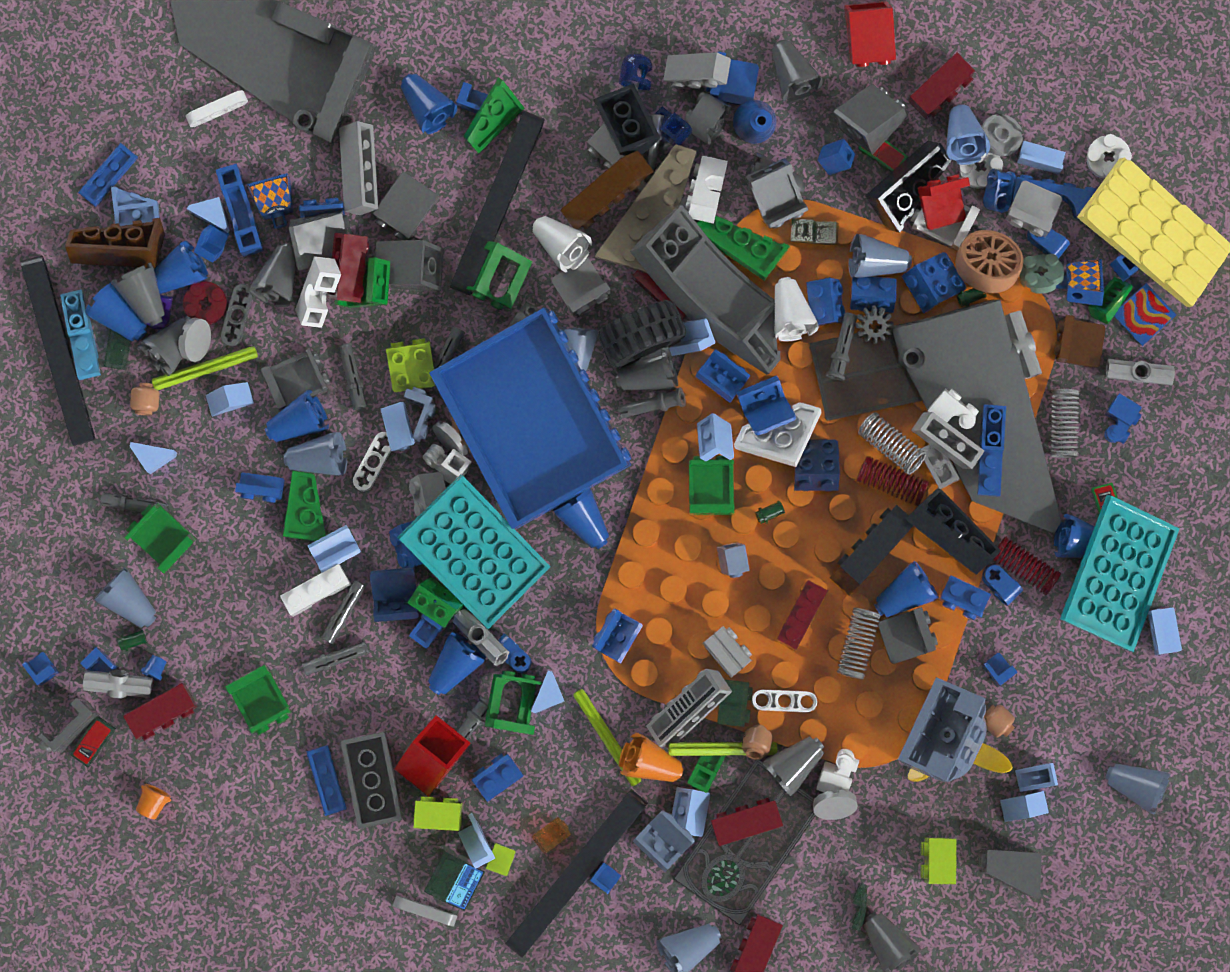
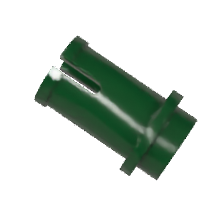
[957,288,987,307]
[755,501,785,524]
[117,630,147,652]

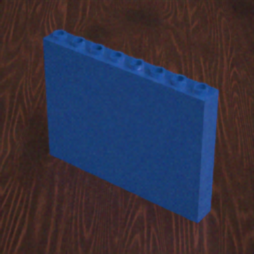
[429,308,632,529]

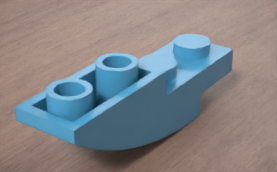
[60,289,101,380]

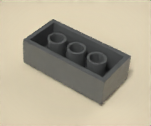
[340,732,404,829]

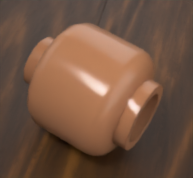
[130,383,160,416]
[984,705,1015,738]
[742,725,772,760]

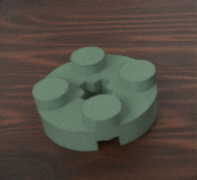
[1019,254,1064,294]

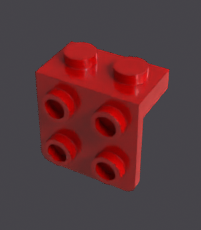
[918,174,970,230]

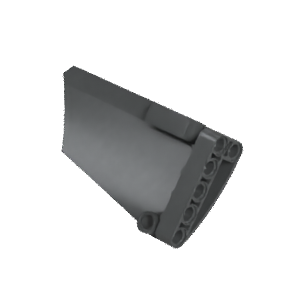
[170,0,377,142]
[892,300,1062,533]

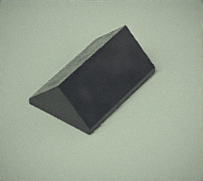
[593,83,660,156]

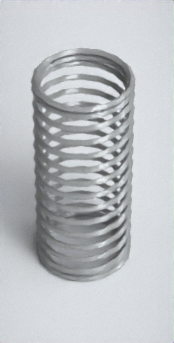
[1050,389,1079,458]
[858,412,926,474]
[837,608,881,679]

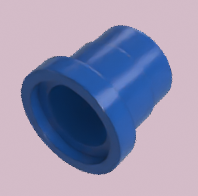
[140,655,167,682]

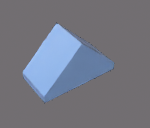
[187,197,230,233]
[206,382,254,416]
[130,442,177,474]
[531,670,565,714]
[1015,763,1058,792]
[1000,791,1049,822]

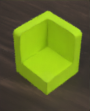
[486,843,516,876]

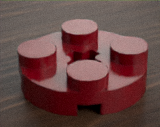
[183,281,228,326]

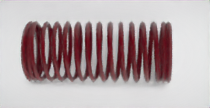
[857,456,929,506]
[993,536,1061,596]

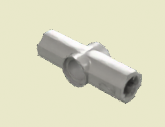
[1005,311,1042,379]
[1105,359,1175,386]
[452,608,510,666]
[83,670,153,698]

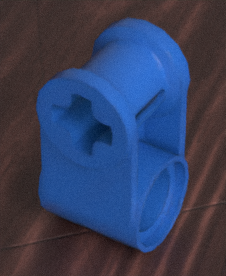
[983,169,1016,213]
[1027,229,1070,259]
[982,565,1023,606]
[498,633,532,673]

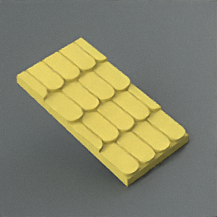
[1077,157,1230,307]

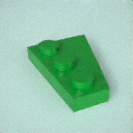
[463,77,525,154]
[283,471,326,541]

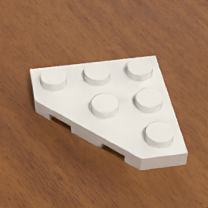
[734,402,821,467]

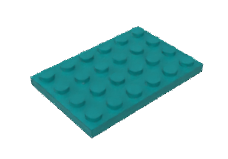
[397,474,551,629]
[1060,495,1180,652]

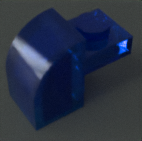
[655,106,692,147]

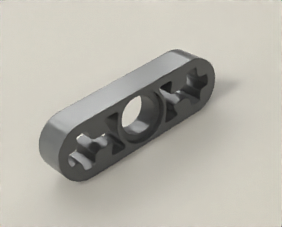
[221,284,253,347]

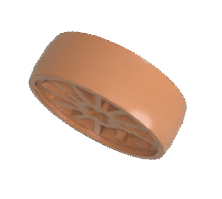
[955,230,1023,293]

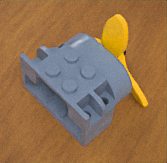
[898,677,1013,782]

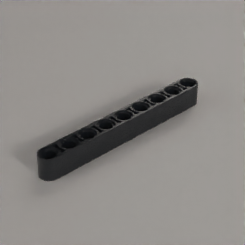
[450,111,545,296]
[20,255,95,446]
[505,789,648,958]

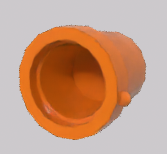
[136,784,171,820]

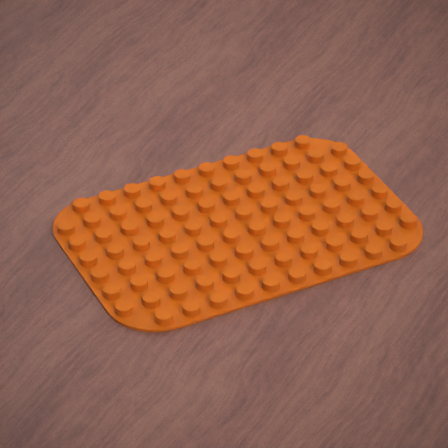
[596,200,1057,768]

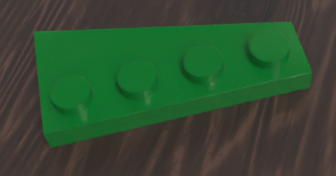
[697,215,790,281]

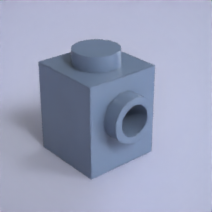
[717,542,750,578]

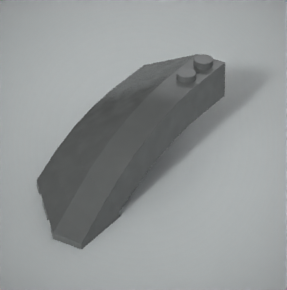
[630,204,781,375]

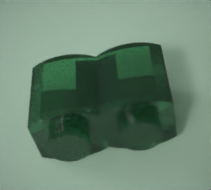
[717,679,753,727]

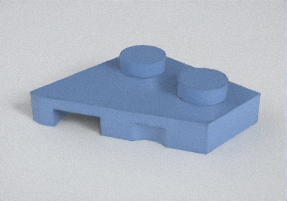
[111,187,160,226]

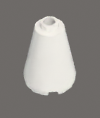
[533,216,592,272]
[774,277,819,341]

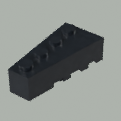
[865,141,951,233]
[906,487,1001,575]
[830,505,913,596]

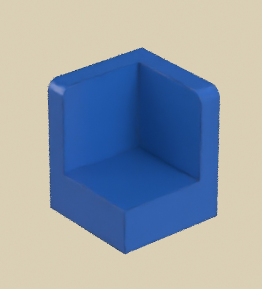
[456,82,488,114]
[818,139,855,175]
[194,224,229,263]
[80,647,118,673]
[22,652,59,686]
[981,653,1018,687]
[590,862,622,894]

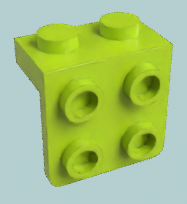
[386,338,435,392]

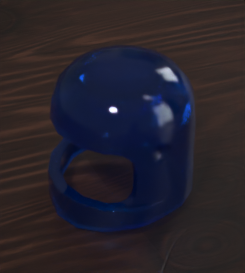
[619,54,653,91]

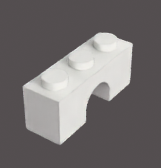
[685,156,728,223]
[295,256,341,328]
[280,564,351,617]

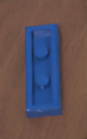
[78,143,138,207]
[306,745,347,816]

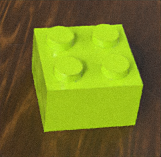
[414,796,463,831]
[920,838,956,884]

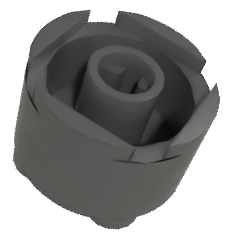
[684,92,732,145]

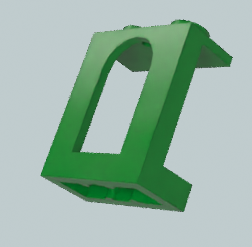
[466,241,533,311]
[408,576,464,628]
[484,670,543,735]

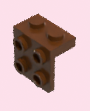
[1054,315,1106,368]

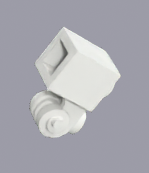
[928,388,979,429]
[423,444,472,484]
[816,748,859,793]

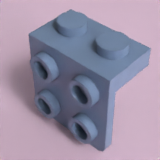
[404,387,437,443]
[633,810,695,872]

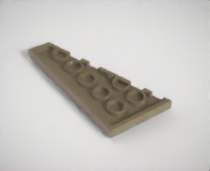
[595,144,696,274]

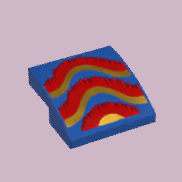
[1115,283,1177,346]

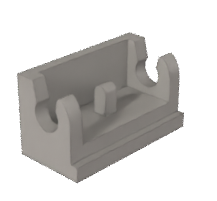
[921,444,961,489]

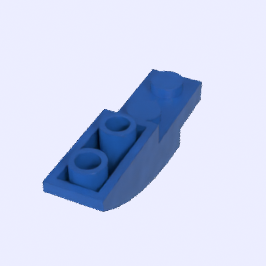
[977,405,1006,497]

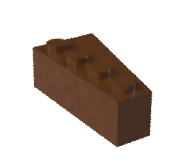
[560,151,654,230]
[65,218,165,268]

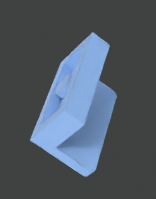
[1017,141,1066,174]
[669,318,715,356]
[381,402,415,451]
[697,413,734,461]
[308,525,361,573]
[1148,608,1182,655]
[672,787,710,837]
[458,813,495,869]

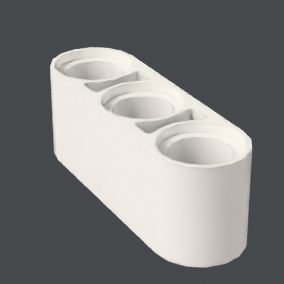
[751,690,817,712]

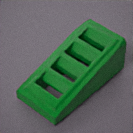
[1088,277,1133,324]

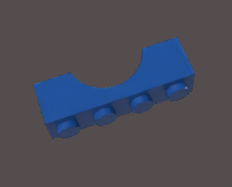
[216,164,264,257]
[1010,175,1097,219]

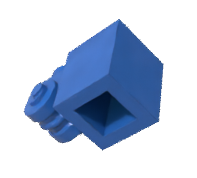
[1104,393,1142,444]

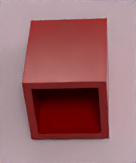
[844,1,896,67]
[394,715,471,797]

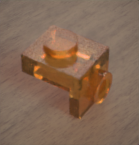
[531,817,571,855]

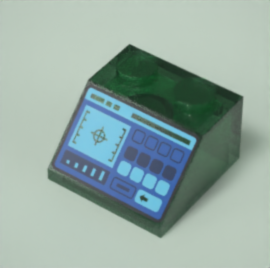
[424,851,486,911]

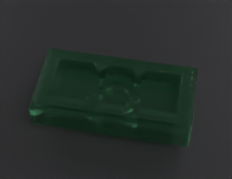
[103,329,131,371]

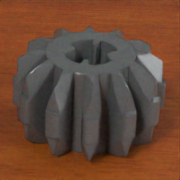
[855,305,894,344]

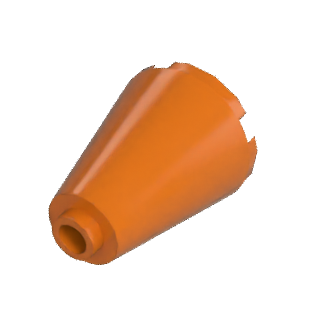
[619,733,683,782]

